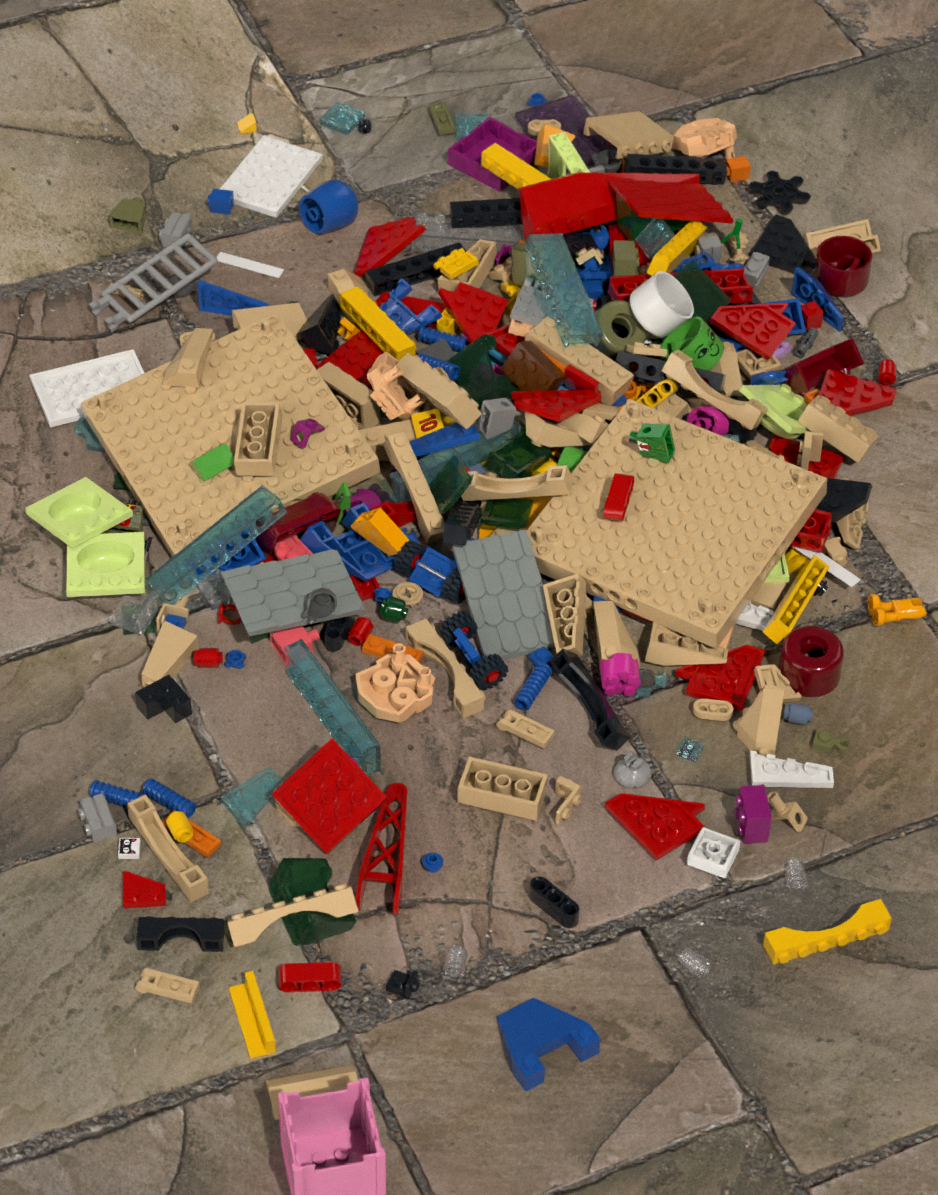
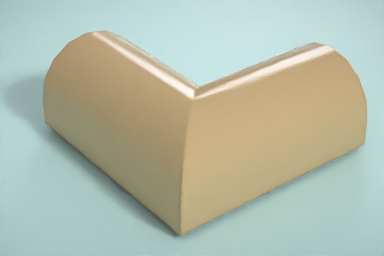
[736,349,782,380]

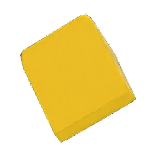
[237,113,257,134]

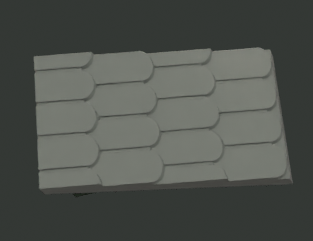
[452,529,556,660]
[221,550,366,644]

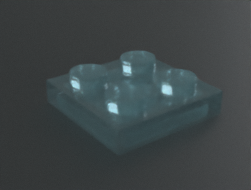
[320,101,365,135]
[634,218,675,260]

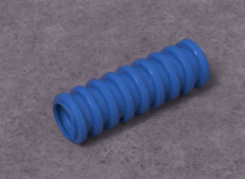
[418,326,468,353]
[418,354,460,381]
[514,663,552,711]
[142,778,196,818]
[90,780,147,808]

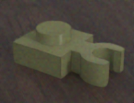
[812,729,849,754]

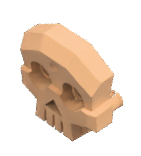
[672,118,737,159]
[367,352,426,421]
[355,643,435,723]

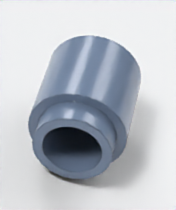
[783,703,813,725]

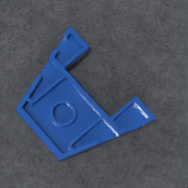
[380,278,443,335]

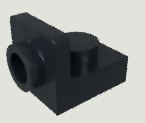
[386,969,420,999]

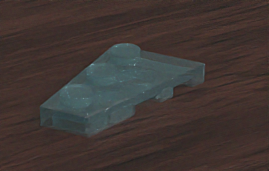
[221,767,283,830]

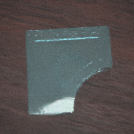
[74,417,105,453]

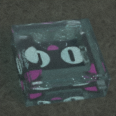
[677,738,704,763]

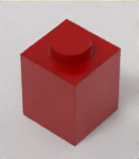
[801,301,823,332]

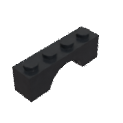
[136,916,225,952]

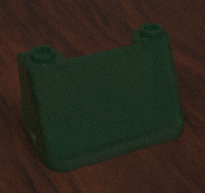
[448,334,512,411]
[269,858,357,946]

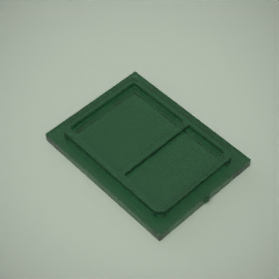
[674,260,732,324]
[428,455,472,514]
[480,498,534,529]

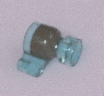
[637,669,667,698]

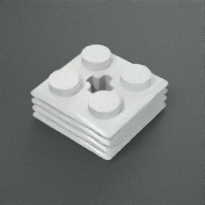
[687,827,740,878]

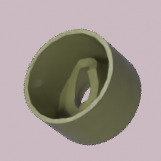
[512,241,567,288]
[582,300,647,362]

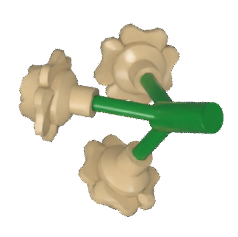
[720,218,750,265]

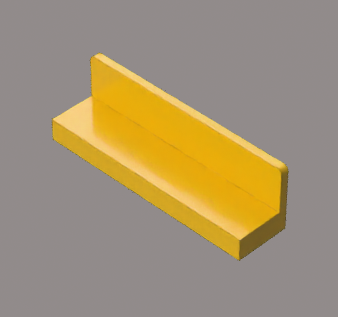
[229,971,276,1059]

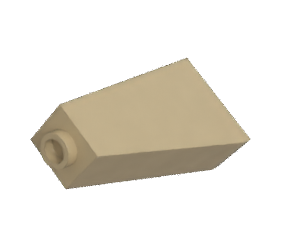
[141,621,199,687]

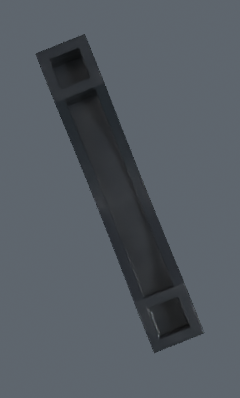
[550,649,630,751]

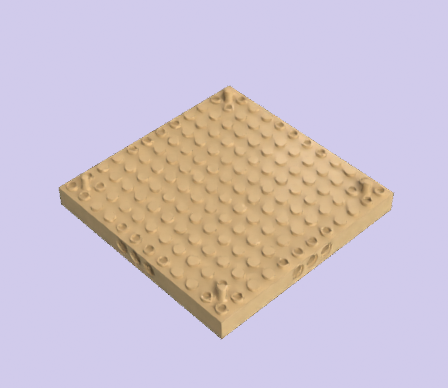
[80,312,380,569]
[527,399,827,649]

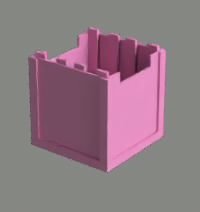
[278,1078,386,1195]

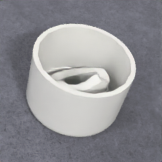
[630,271,694,337]

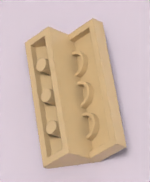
[804,219,881,258]
[232,303,307,340]
[266,1064,358,1120]

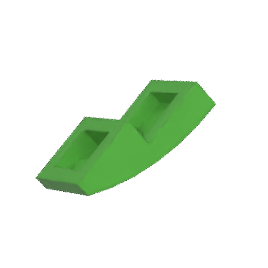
[334,482,350,524]

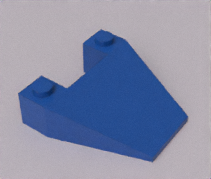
[300,503,395,582]
[497,998,601,1092]

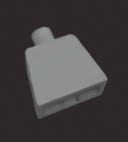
[477,398,521,439]

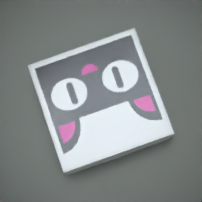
[118,838,141,859]

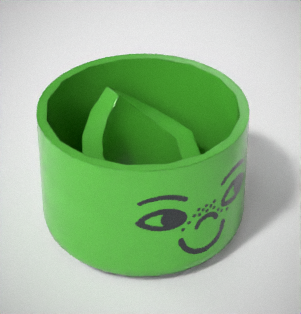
[659,317,724,371]

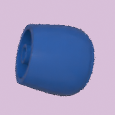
[299,179,358,234]

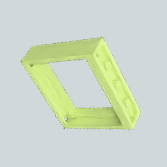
[548,132,590,179]

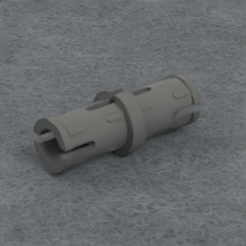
[794,327,819,358]

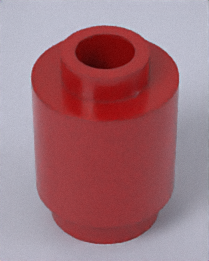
[878,359,897,385]
[348,617,374,646]
[194,648,223,668]

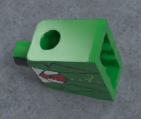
[629,423,676,463]

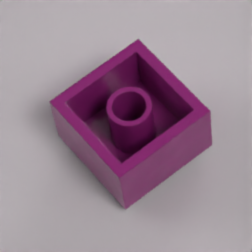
[734,784,772,844]

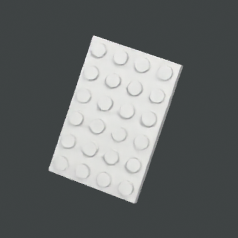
[220,136,323,218]
[30,349,144,427]

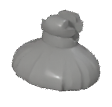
[613,752,652,788]

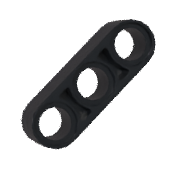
[325,615,355,652]
[529,876,580,929]

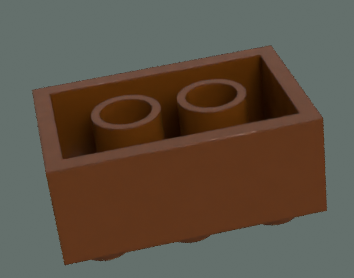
[500,340,567,391]

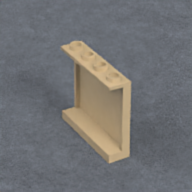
[583,111,674,159]

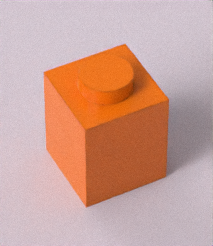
[726,156,751,182]

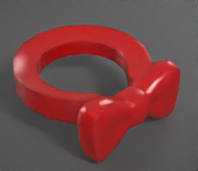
[217,604,242,625]

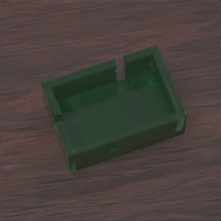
[484,429,552,479]

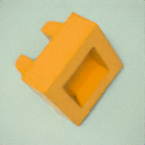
[338,317,361,341]

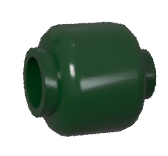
[379,596,409,624]

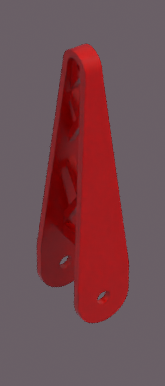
[356,783,407,915]

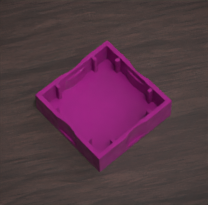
[448,117,537,192]

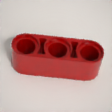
[604,473,634,521]
[278,962,341,993]

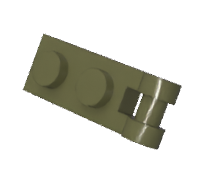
[428,101,456,135]

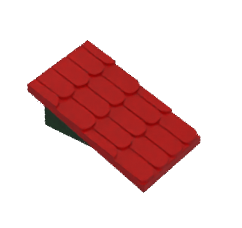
[609,178,733,243]

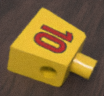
[411,408,456,438]

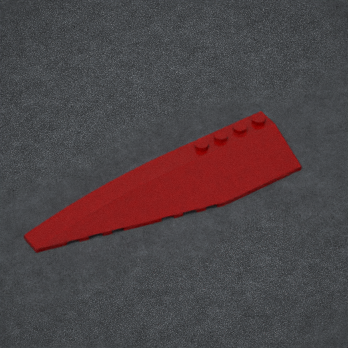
[519,172,700,242]

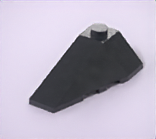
[299,294,342,354]

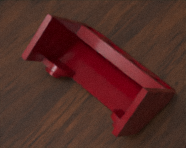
[778,338,864,397]
[254,492,341,558]

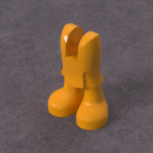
[868,594,926,626]

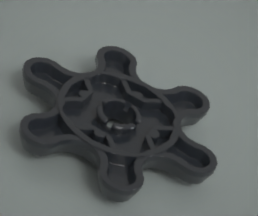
[749,171,811,214]

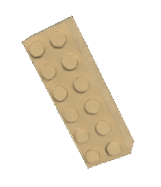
[525,316,634,405]
[396,353,482,430]

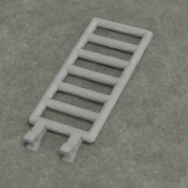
[89,233,218,332]

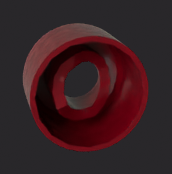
[814,236,872,297]
[778,626,844,697]

